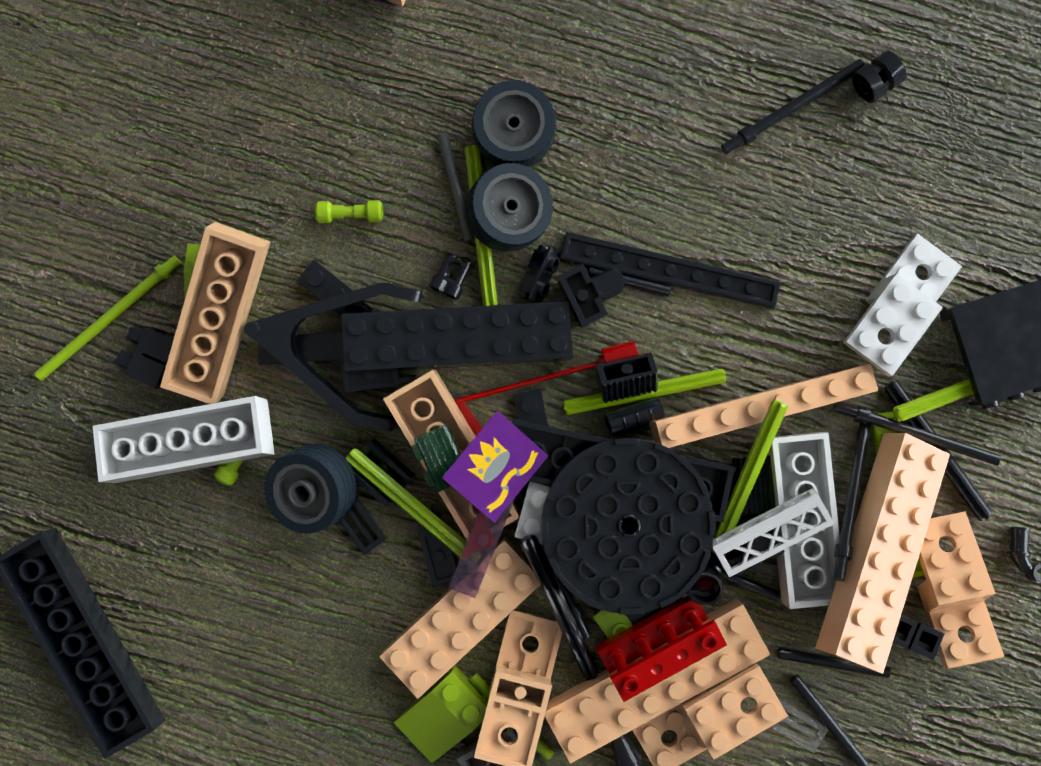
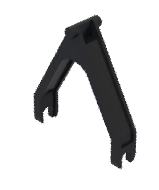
[244,283,423,431]

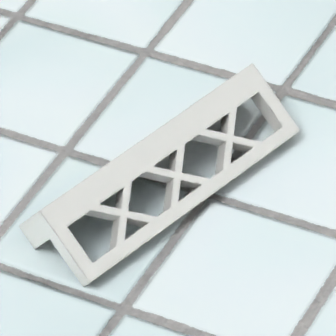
[712,488,834,577]

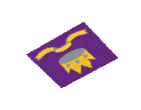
[442,411,548,523]

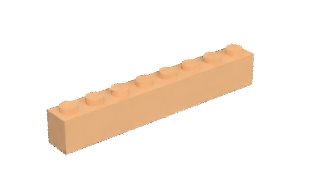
[649,364,878,448]

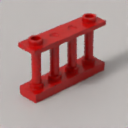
[595,596,727,702]

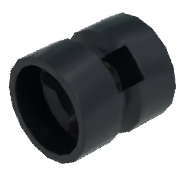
[851,51,907,103]
[686,555,723,605]

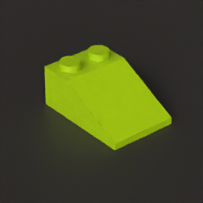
[394,665,488,763]

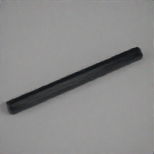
[884,380,992,521]
[521,534,598,680]

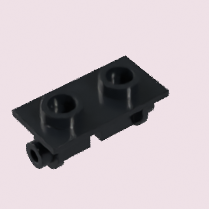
[518,245,560,303]

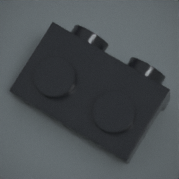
[350,438,415,507]

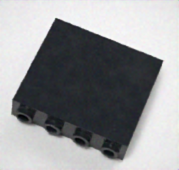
[939,279,1041,409]

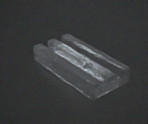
[771,698,828,753]

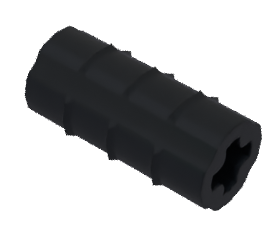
[604,397,665,437]

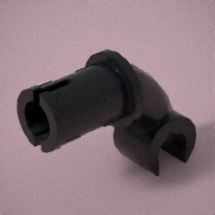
[1007,526,1041,582]

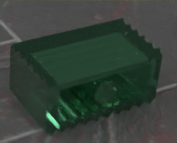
[412,423,461,492]

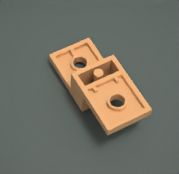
[917,512,1004,670]
[474,609,562,766]
[633,664,788,766]

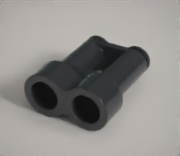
[429,253,472,300]

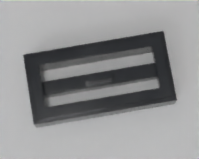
[339,495,388,555]

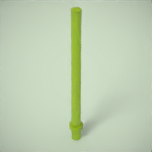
[34,255,181,381]

